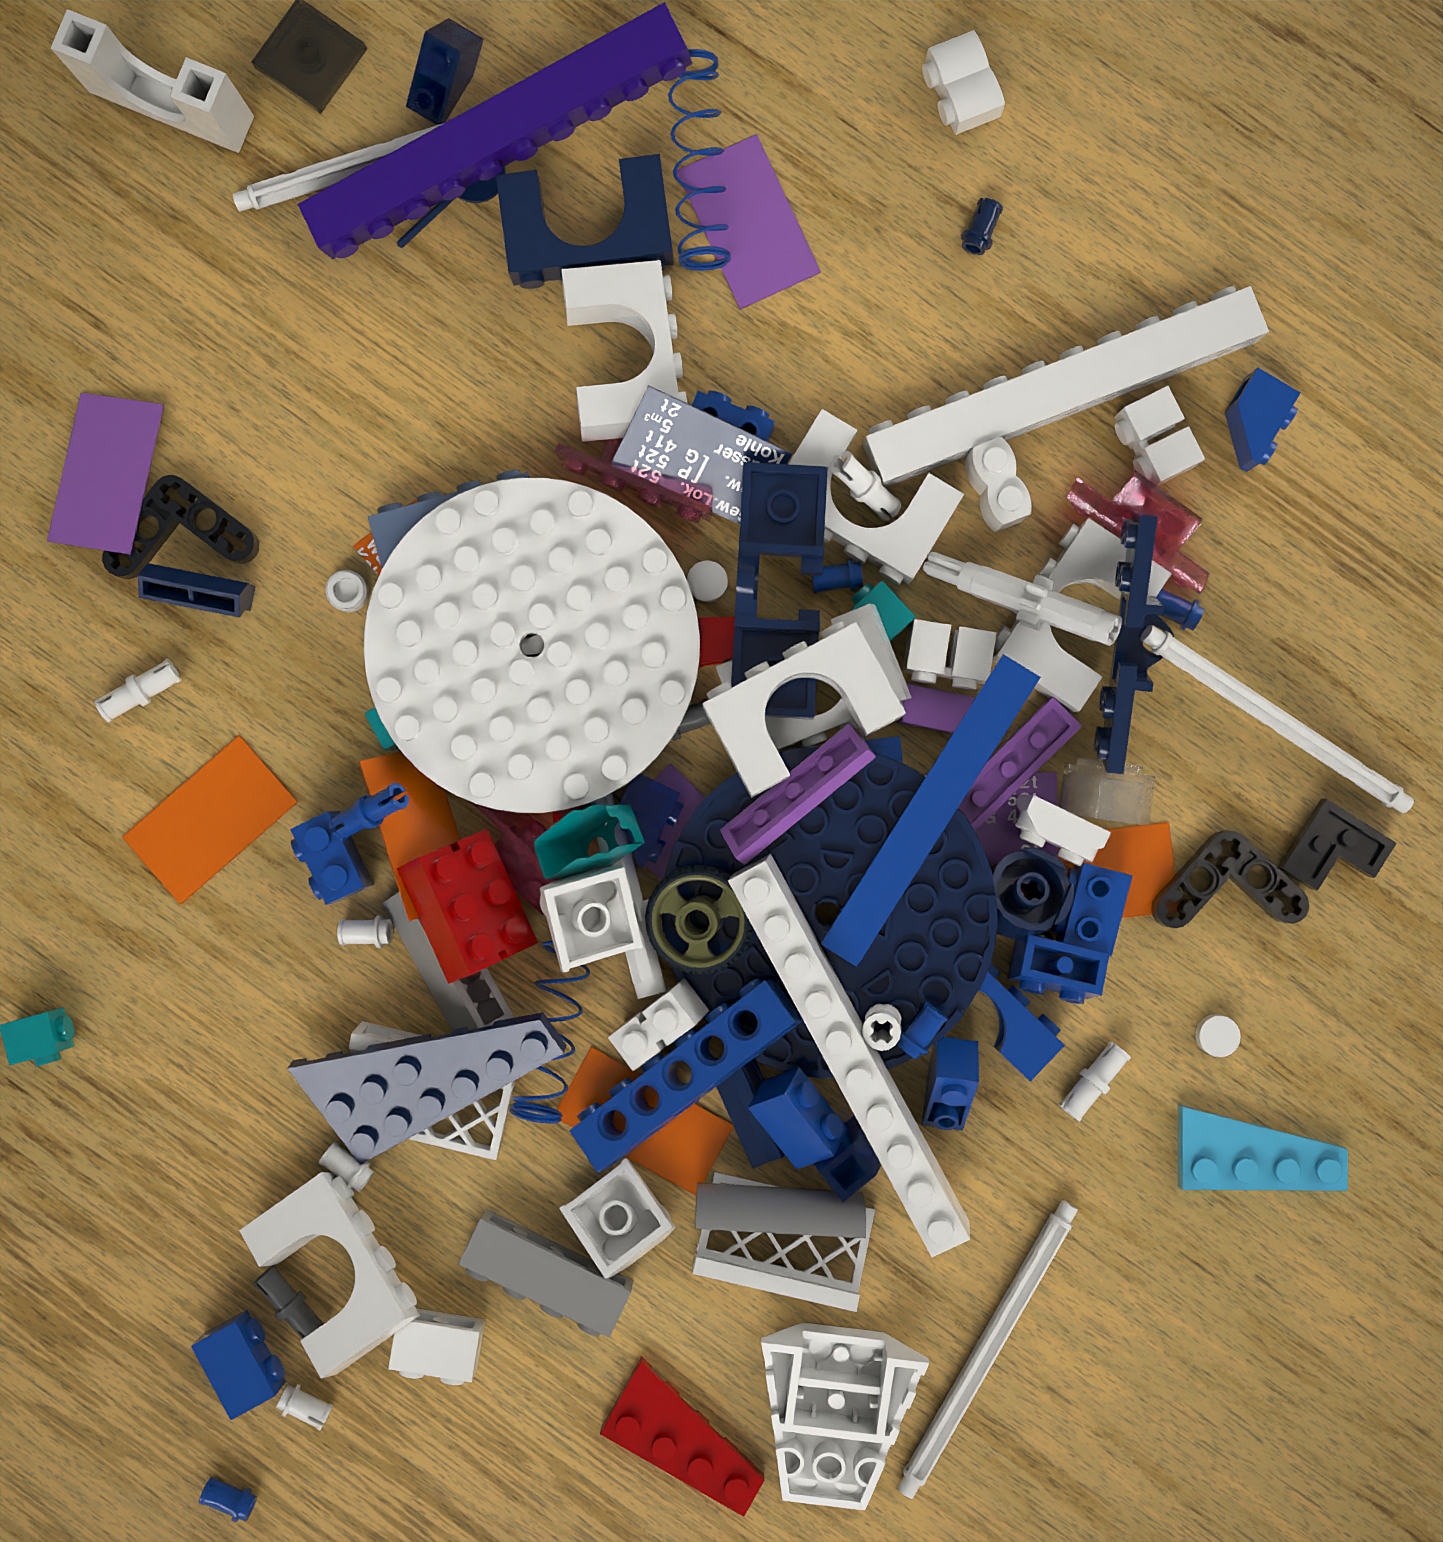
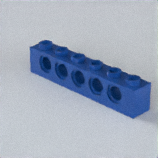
[569,978,803,1173]

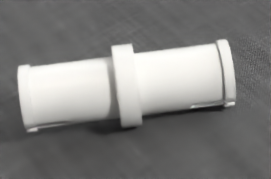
[830,451,901,521]
[94,658,182,723]
[1058,1041,1131,1122]

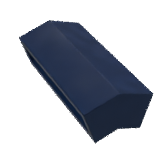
[137,563,256,618]
[717,1058,785,1169]

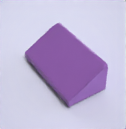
[898,683,975,735]

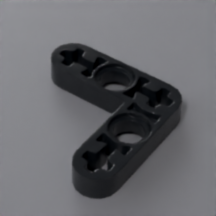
[102,475,260,579]
[1151,830,1309,928]

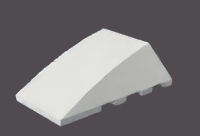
[761,1322,930,1510]

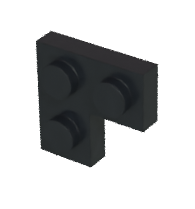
[1277,798,1397,890]

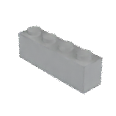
[458,1209,633,1337]

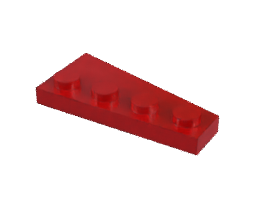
[600,1356,765,1517]

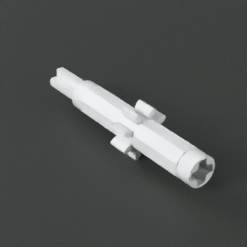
[923,551,1122,646]
[591,793,666,999]

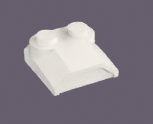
[1015,795,1111,866]
[540,865,643,973]
[559,1158,676,1279]

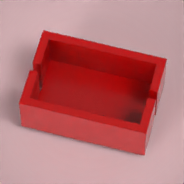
[397,829,538,984]

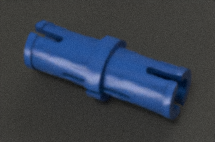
[329,783,409,841]

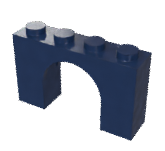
[496,154,674,289]

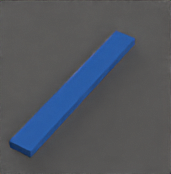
[821,654,1041,967]

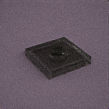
[251,0,367,114]

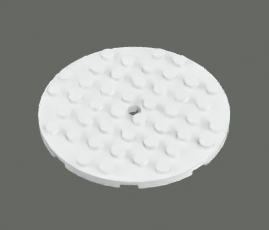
[364,478,700,813]

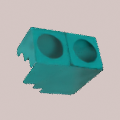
[534,805,645,879]

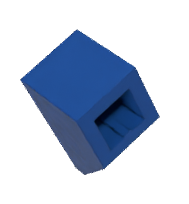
[1225,368,1301,472]
[922,1037,979,1131]

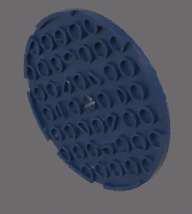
[662,745,998,1079]

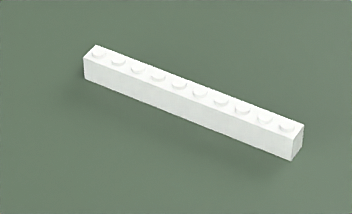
[862,286,1269,488]
[728,854,970,1257]

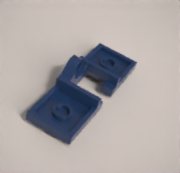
[731,462,828,720]
[1094,510,1174,774]

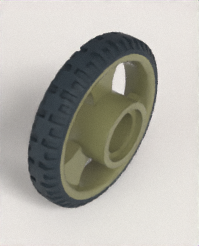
[645,865,753,974]

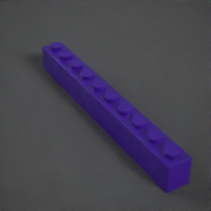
[297,2,693,259]

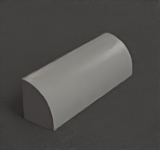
[382,892,514,1030]
[694,1182,866,1238]

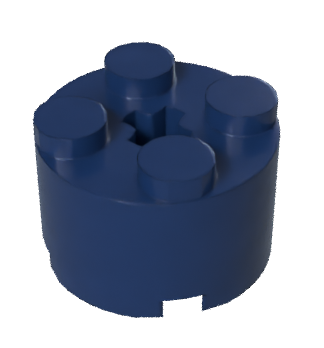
[991,848,1074,940]

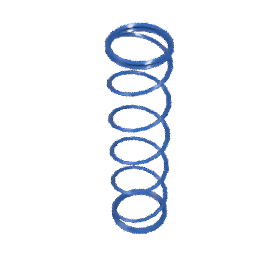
[668,49,731,271]
[509,941,590,1124]

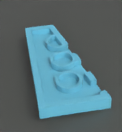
[1178,1104,1348,1191]

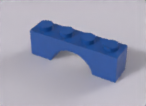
[979,964,1065,1082]

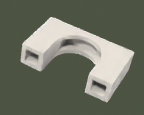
[51,9,254,153]
[562,260,687,442]
[789,409,964,585]
[992,518,1172,713]
[716,604,911,753]
[702,621,906,798]
[239,1172,420,1379]

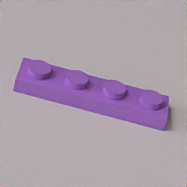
[959,697,1082,831]
[720,723,876,865]

